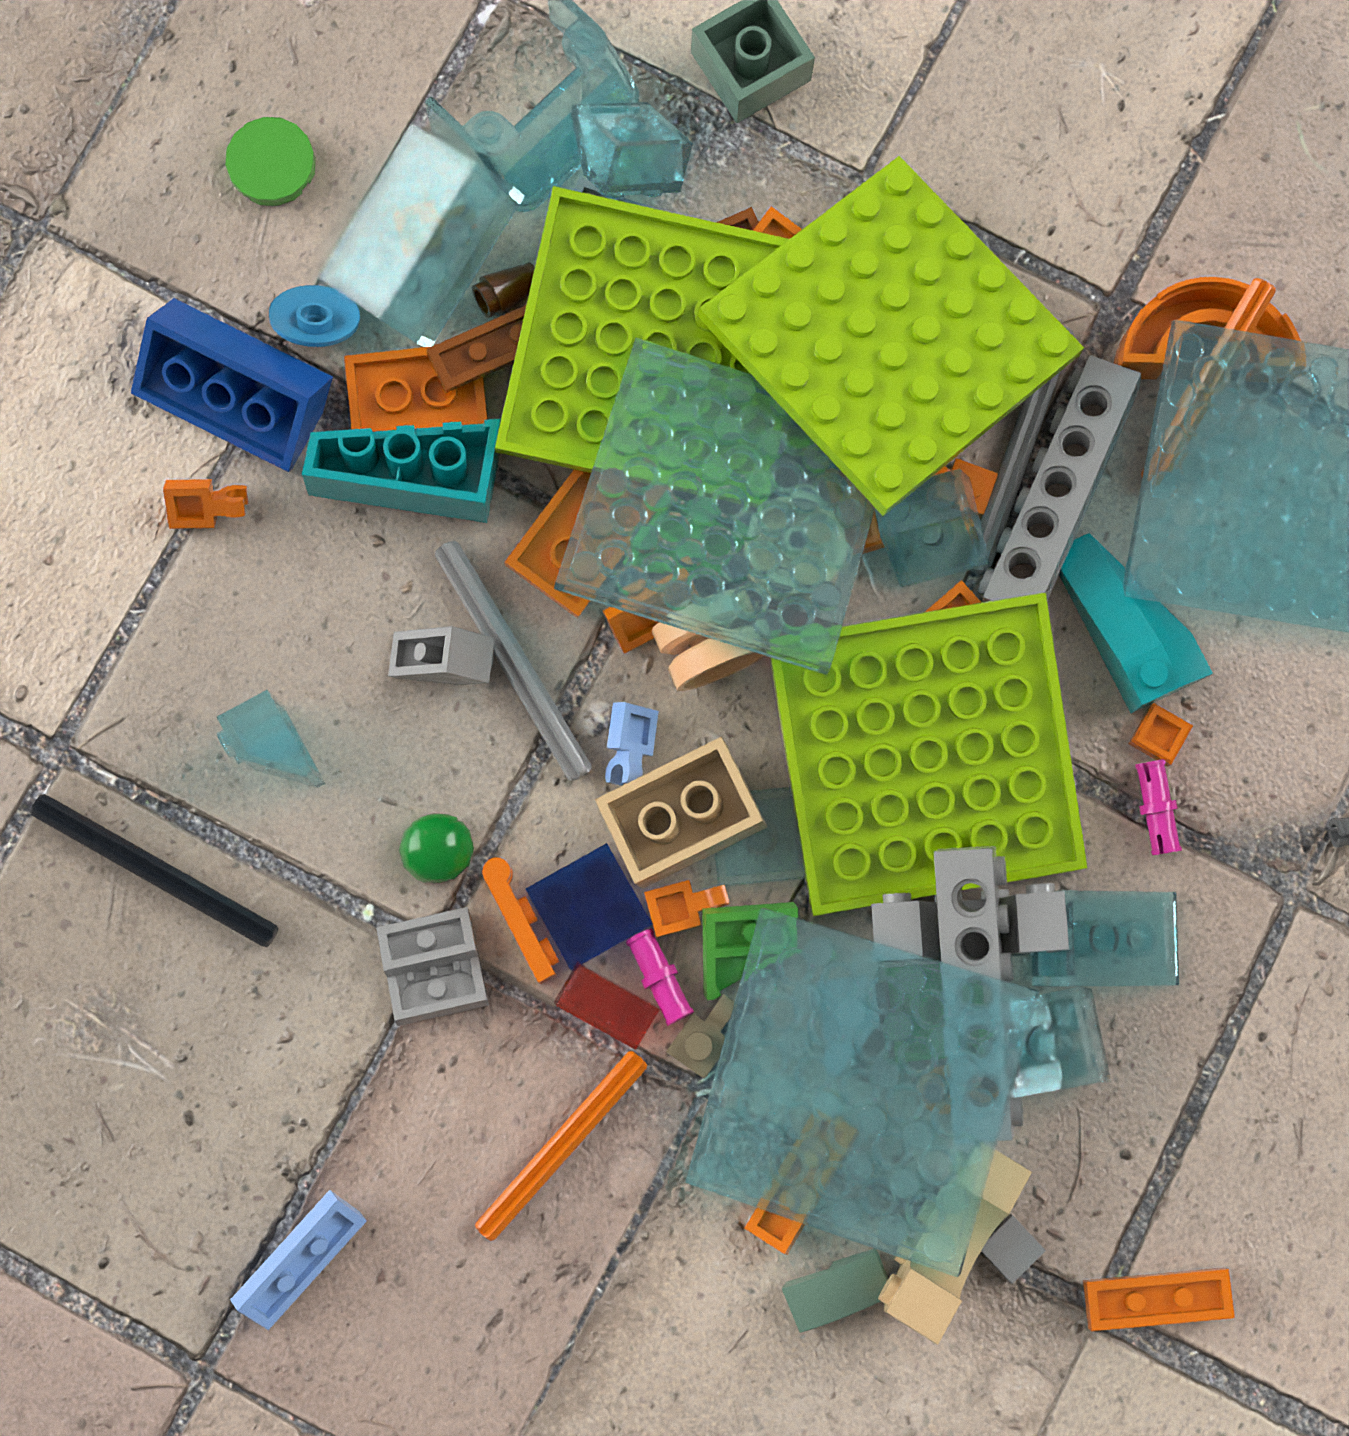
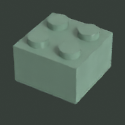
[691,0,815,123]

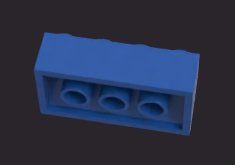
[131,298,333,472]

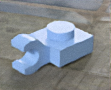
[605,702,659,786]

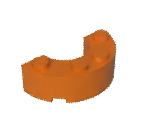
[1113,277,1306,383]

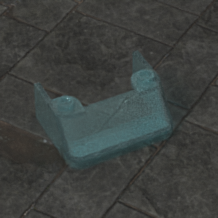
[425,0,639,212]

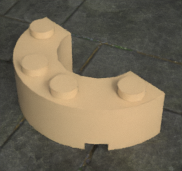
[878,1141,1032,1345]

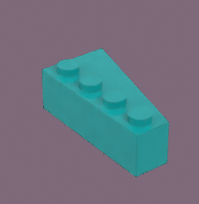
[302,419,501,523]

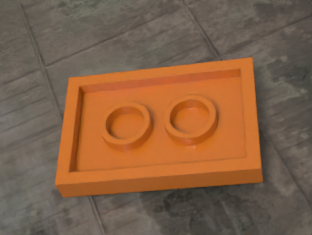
[344,346,488,432]

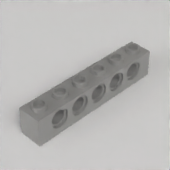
[978,355,1141,602]
[934,846,1023,1142]

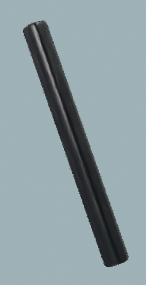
[30,794,279,947]

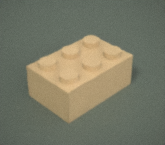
[595,736,767,889]

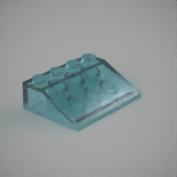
[318,123,524,347]

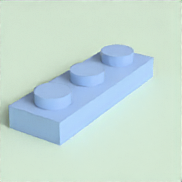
[230,1190,367,1330]

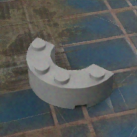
[871,883,1069,962]

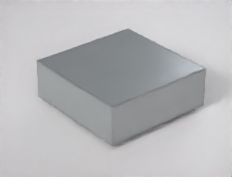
[981,1214,1046,1284]

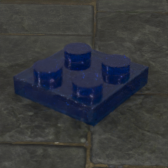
[526,843,653,971]

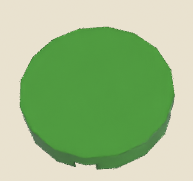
[225,117,316,206]

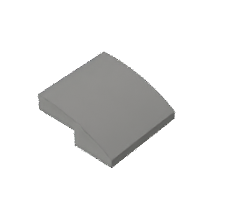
[376,907,489,1026]

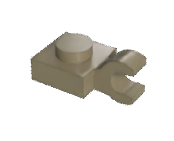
[666,994,739,1079]

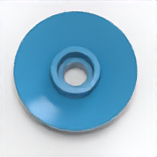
[269,285,360,347]

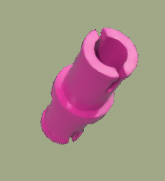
[1135,759,1182,855]
[626,928,694,1026]

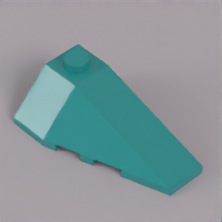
[1059,533,1213,714]

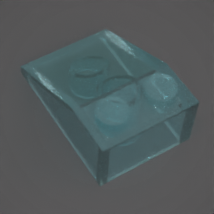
[1032,890,1179,986]

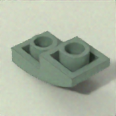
[782,1248,889,1333]

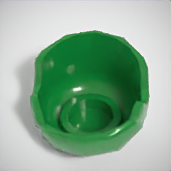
[399,813,474,883]

